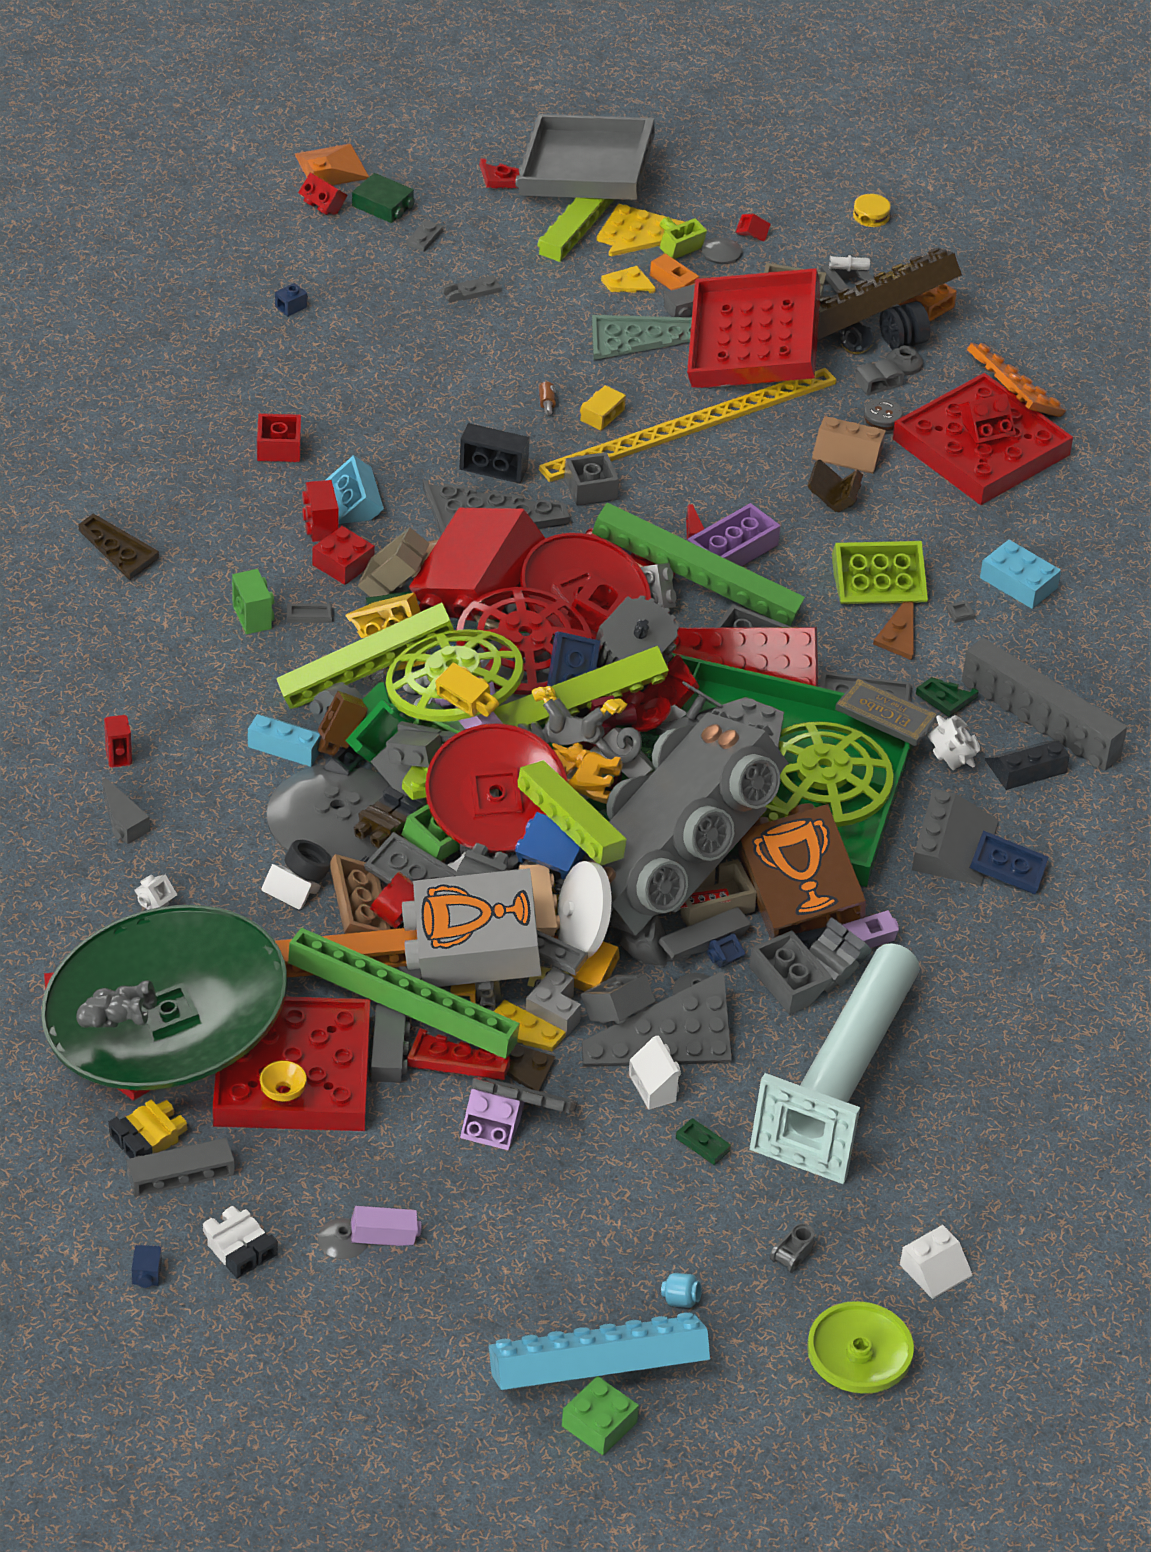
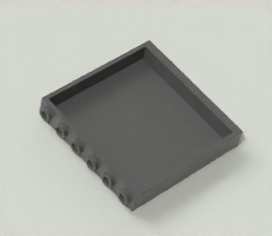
[516,114,655,200]

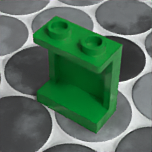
[345,699,415,763]

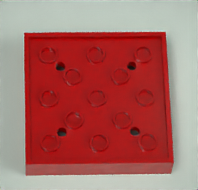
[687,268,821,388]
[892,373,1073,505]
[213,997,370,1131]

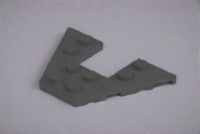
[656,697,784,749]

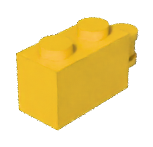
[435,662,499,717]

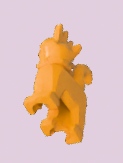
[552,743,623,804]

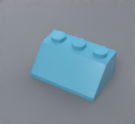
[326,455,384,524]
[248,714,322,767]

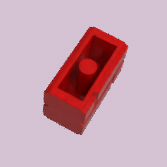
[104,715,132,768]

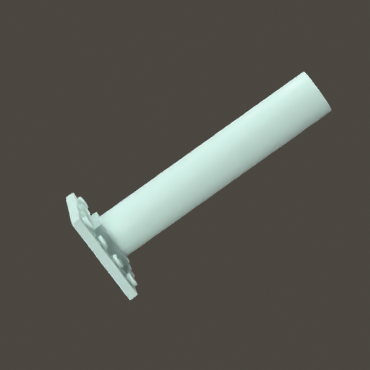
[749,943,920,1184]

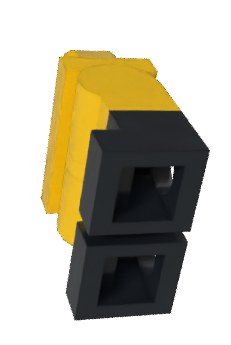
[108,1099,187,1159]

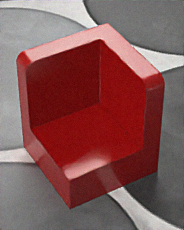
[735,213,771,241]

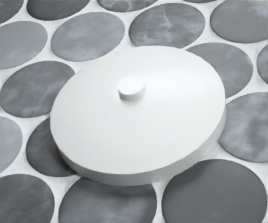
[557,861,611,958]

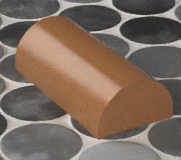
[330,854,391,934]

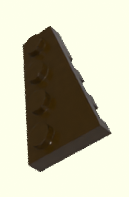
[78,513,159,580]

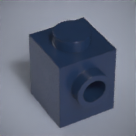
[275,283,308,317]

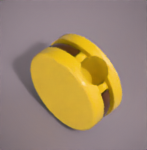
[853,194,891,227]

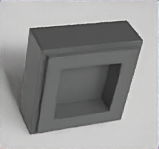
[946,601,975,623]

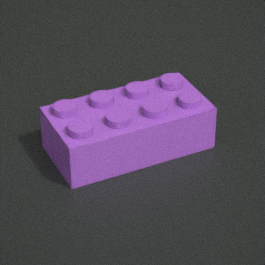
[687,503,781,566]

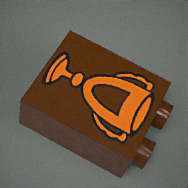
[738,803,866,940]

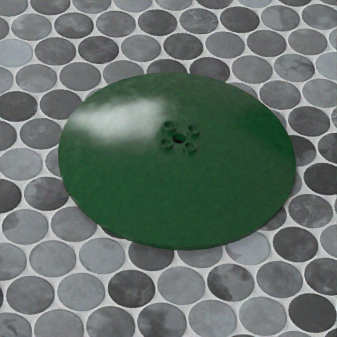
[41,905,287,1090]

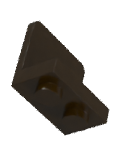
[807,459,863,512]

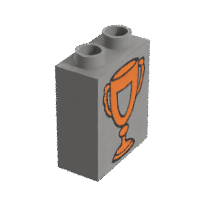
[402,868,541,987]

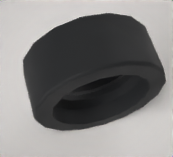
[284,839,332,881]

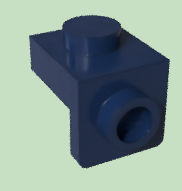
[707,934,746,968]

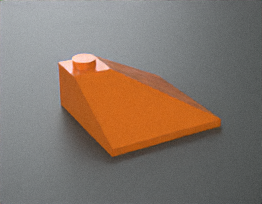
[295,143,369,186]

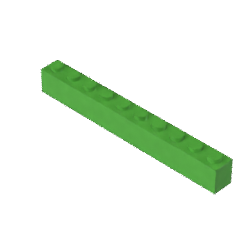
[592,503,805,626]
[288,928,520,1059]

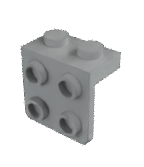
[640,563,676,609]

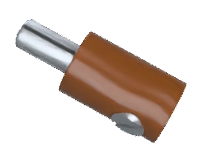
[539,382,556,415]

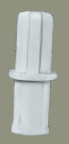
[829,255,870,271]

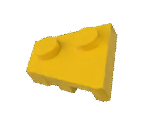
[601,266,655,293]

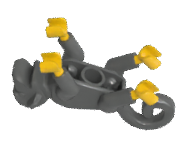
[517,686,642,764]

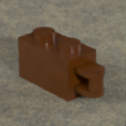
[318,691,368,756]

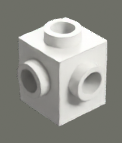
[135,874,177,910]

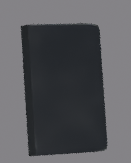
[324,745,364,775]

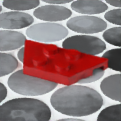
[638,654,699,708]

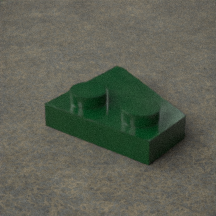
[916,677,979,717]

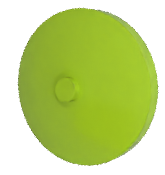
[807,1301,914,1393]

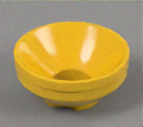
[260,1061,306,1101]

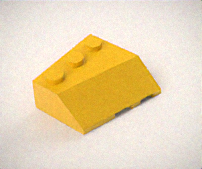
[345,592,434,673]

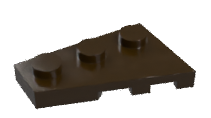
[479,1044,555,1091]

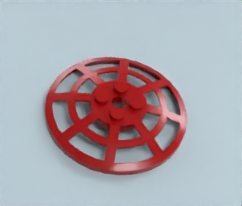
[456,587,592,695]

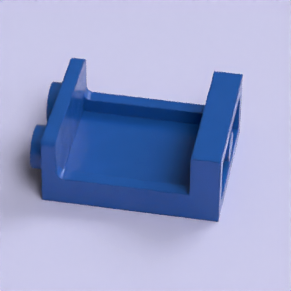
[515,812,586,880]

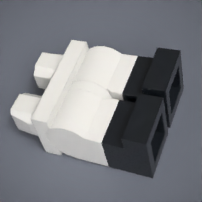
[203,1206,278,1279]

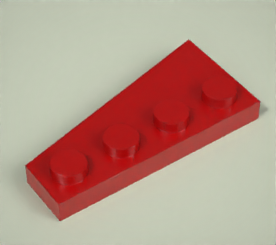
[407,1028,510,1080]

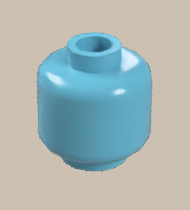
[661,1273,702,1308]

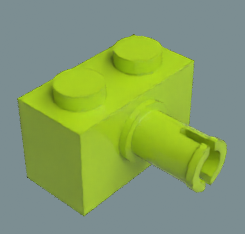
[660,217,707,259]

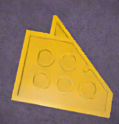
[596,203,684,256]

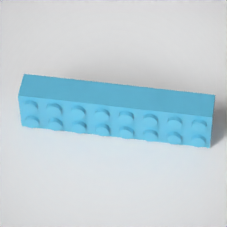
[489,1313,710,1390]

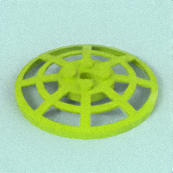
[386,629,524,722]
[768,722,893,827]

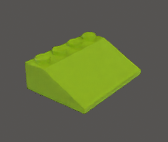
[832,541,928,604]

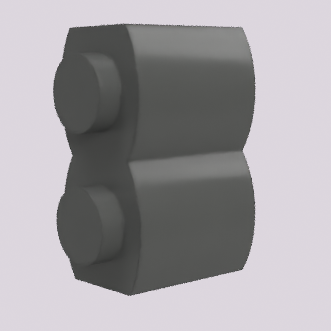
[855,359,904,395]

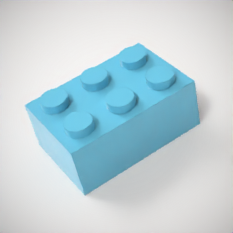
[980,540,1061,609]

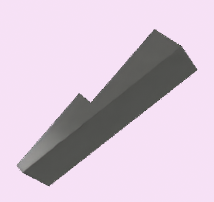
[658,907,752,959]

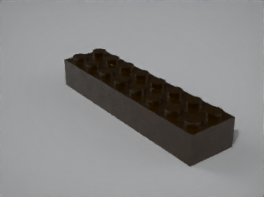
[817,247,962,340]

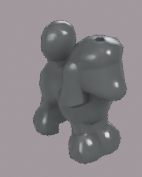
[77,980,157,1028]

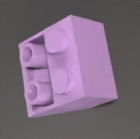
[460,1088,524,1150]

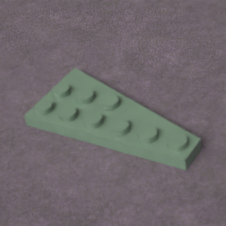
[592,315,692,360]

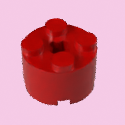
[369,871,415,929]

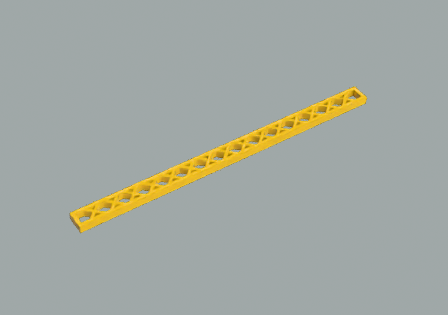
[539,368,837,483]

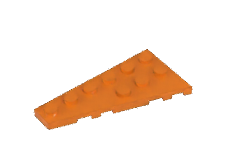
[967,343,1066,417]

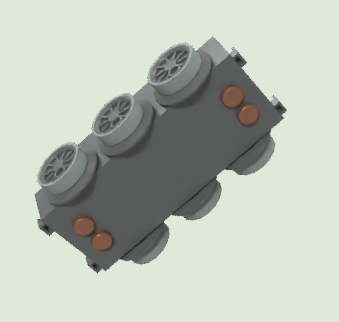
[554,708,788,936]

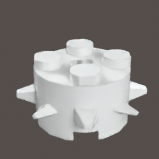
[927,715,981,770]

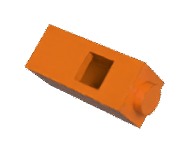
[650,253,699,290]

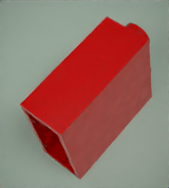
[409,508,546,622]

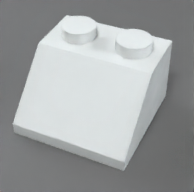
[900,1225,972,1299]

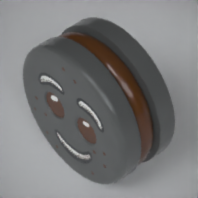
[863,398,903,434]

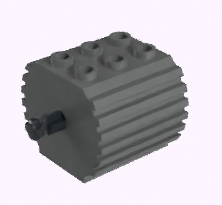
[595,596,680,691]

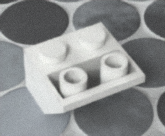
[629,1035,681,1110]

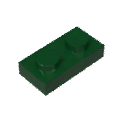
[676,1118,731,1165]

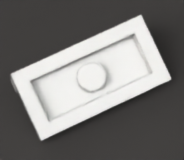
[261,864,321,909]

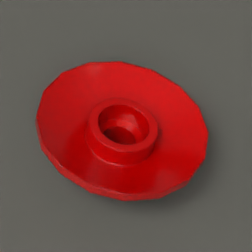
[631,697,672,732]

